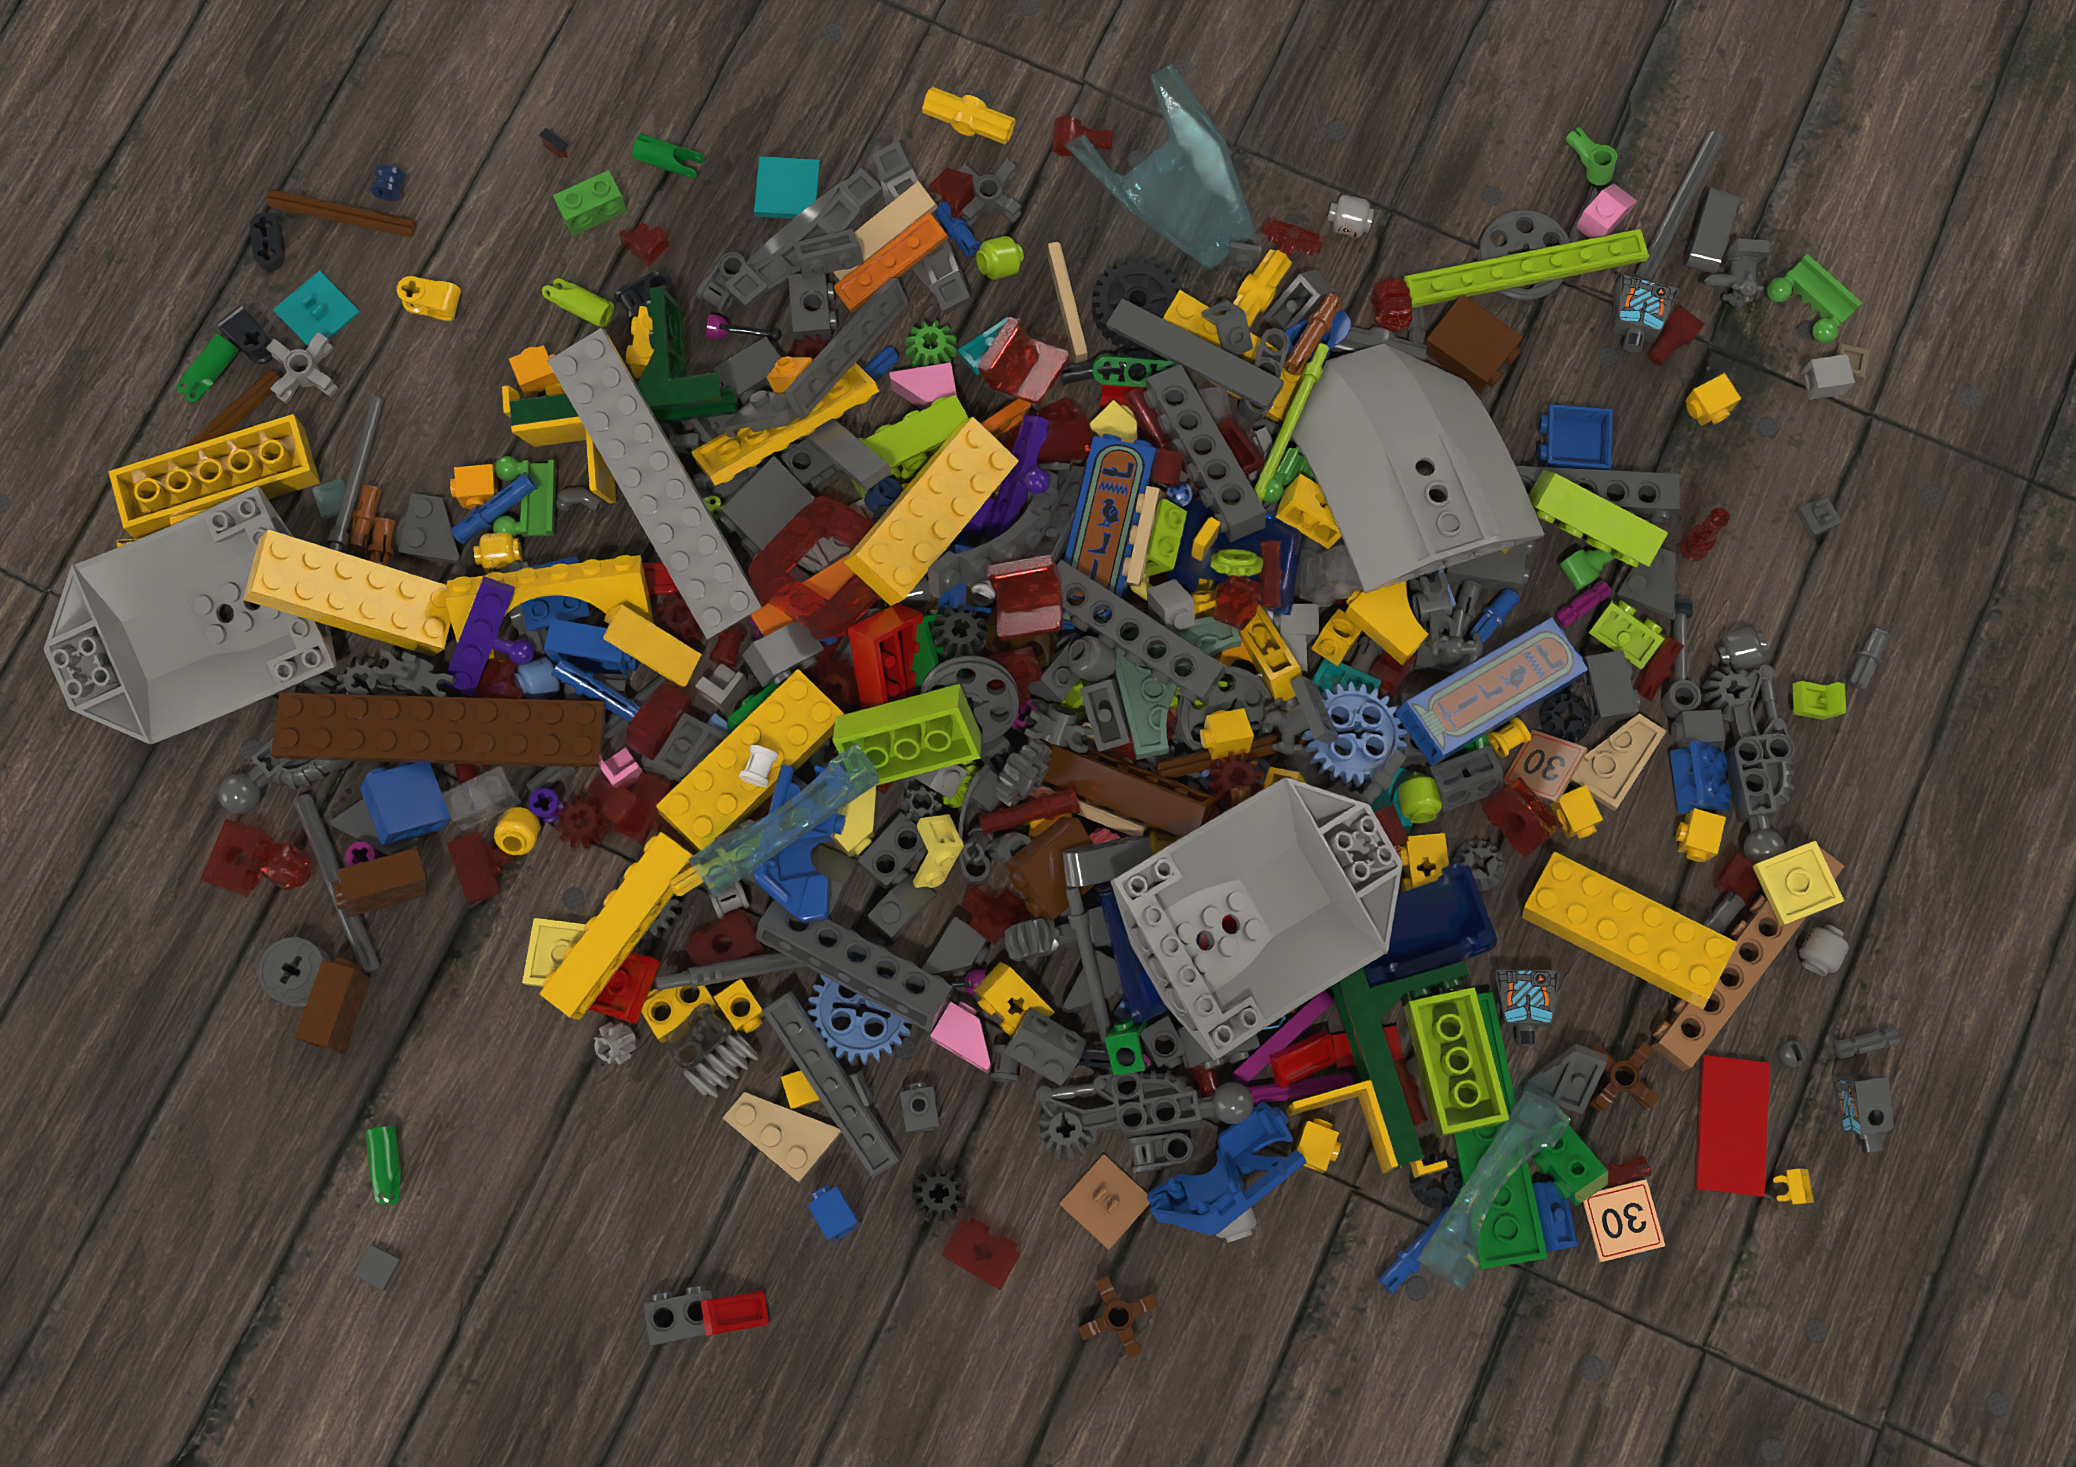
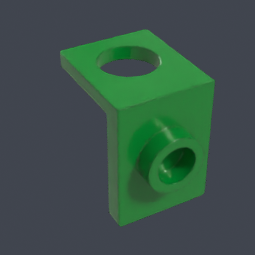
[1104,1018,1148,1075]

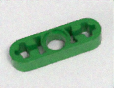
[1092,354,1178,387]

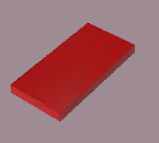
[1695,1055,1770,1197]

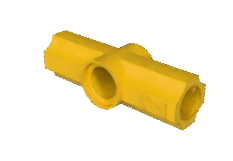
[922,87,1015,145]
[1226,249,1292,328]

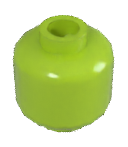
[976,236,1024,280]
[1397,773,1442,823]

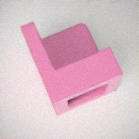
[601,747,645,794]

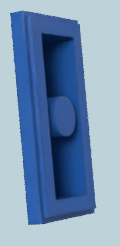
[1533,1181,1578,1252]

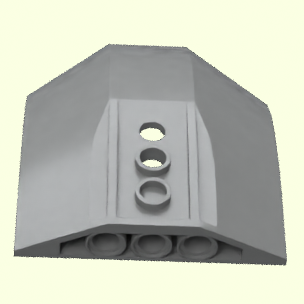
[1291,343,1545,594]
[43,487,337,744]
[1111,777,1403,1060]

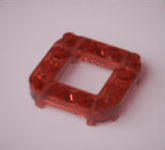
[748,496,880,641]

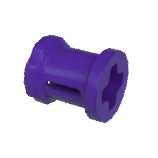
[528,788,564,823]

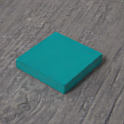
[754,156,820,219]

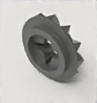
[1453,839,1506,891]

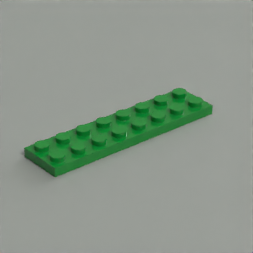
[1452,992,1548,1270]

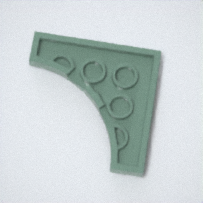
[1114,612,1241,760]

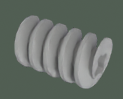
[684,1029,759,1100]

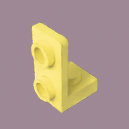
[913,814,964,888]

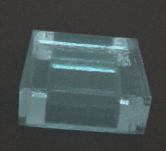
[312,478,346,520]

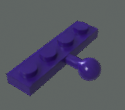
[984,415,1050,539]
[442,576,535,697]

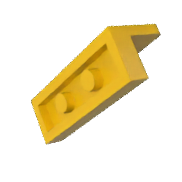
[603,604,702,687]

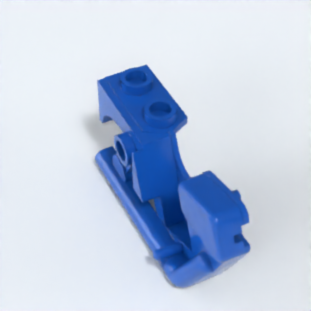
[753,764,854,924]
[1147,1101,1307,1235]

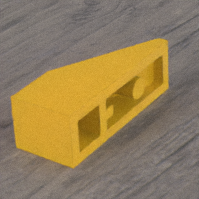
[1235,605,1302,701]

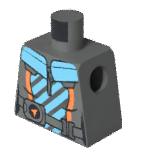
[1612,274,1679,353]
[1489,970,1559,1046]
[1832,1073,1894,1153]

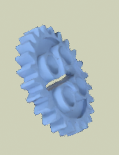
[1301,682,1407,788]
[807,958,913,1065]

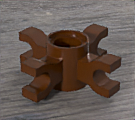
[1589,1042,1660,1113]
[1078,1276,1159,1358]

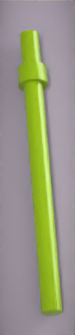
[1254,343,1329,503]

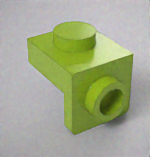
[1793,681,1846,720]

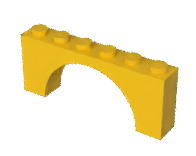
[1345,499,1511,666]
[445,555,654,659]

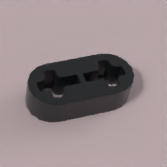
[250,212,285,272]

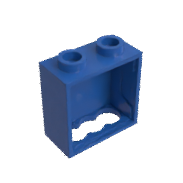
[1537,404,1613,470]
[360,762,451,846]

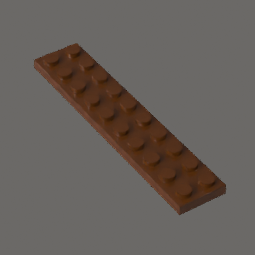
[272,693,606,768]

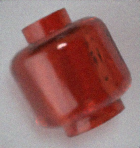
[260,842,311,891]

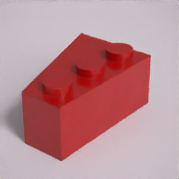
[848,603,923,710]

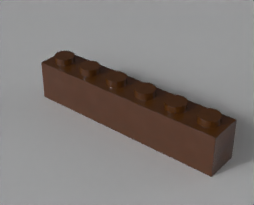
[1027,737,1217,839]

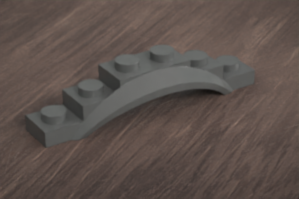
[872,140,973,315]
[724,168,883,310]
[928,470,1059,598]

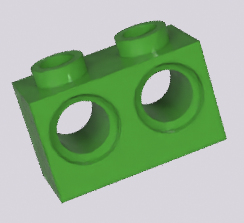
[553,170,627,236]

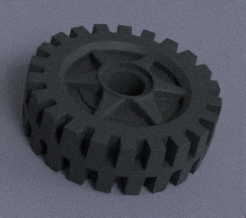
[1092,256,1182,350]

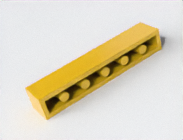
[539,832,700,1020]

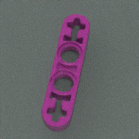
[1230,990,1335,1085]

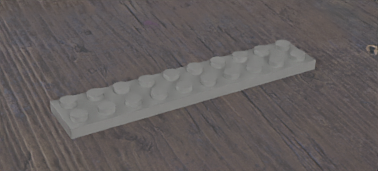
[547,328,763,640]

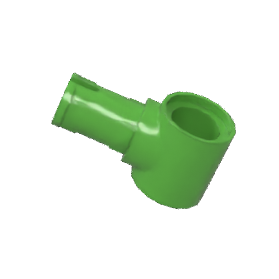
[1565,127,1617,185]
[1559,548,1615,591]

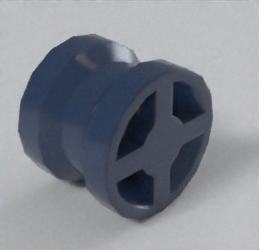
[370,165,406,201]
[864,476,903,513]

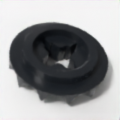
[1540,693,1592,743]
[1409,1154,1462,1209]

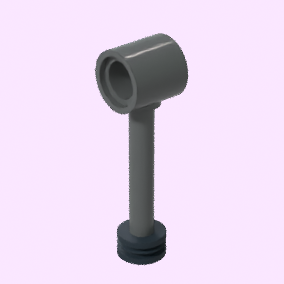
[1661,599,1701,719]

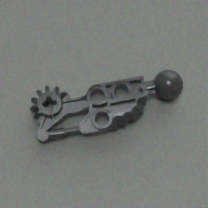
[218,658,408,814]
[1702,665,1795,866]
[1004,903,1130,961]
[1036,1069,1254,1161]

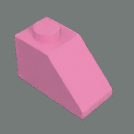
[1576,183,1638,239]
[889,363,957,410]
[930,1001,991,1074]

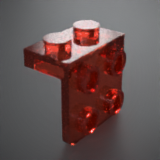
[977,317,1070,405]
[987,555,1063,641]

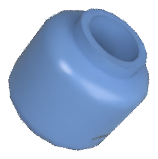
[514,657,564,700]

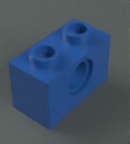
[807,1185,862,1243]

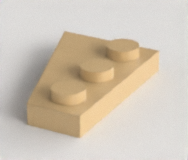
[1122,486,1162,588]
[1569,714,1666,811]
[723,1092,842,1183]

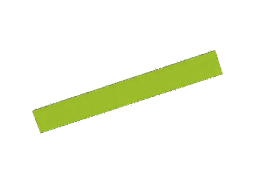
[1403,229,1649,308]

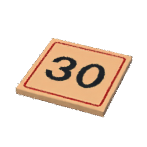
[1583,1179,1665,1262]

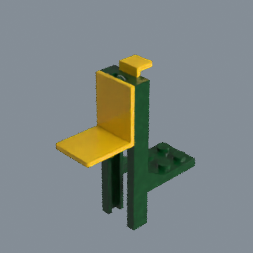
[502,287,738,504]
[1287,961,1470,1178]

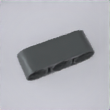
[1685,187,1740,274]
[1239,328,1289,422]
[1062,836,1151,887]

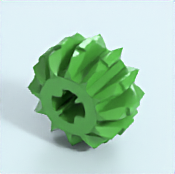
[905,320,957,368]

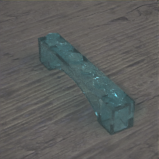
[688,743,879,898]
[1417,1090,1571,1291]

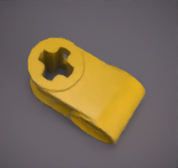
[397,276,461,321]

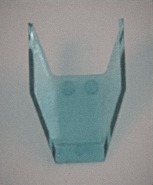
[1065,64,1255,270]

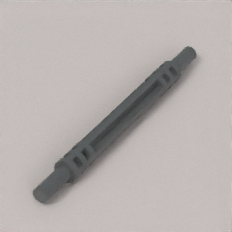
[655,935,885,991]

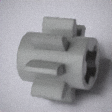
[594,1022,636,1065]

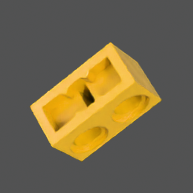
[641,970,719,1043]

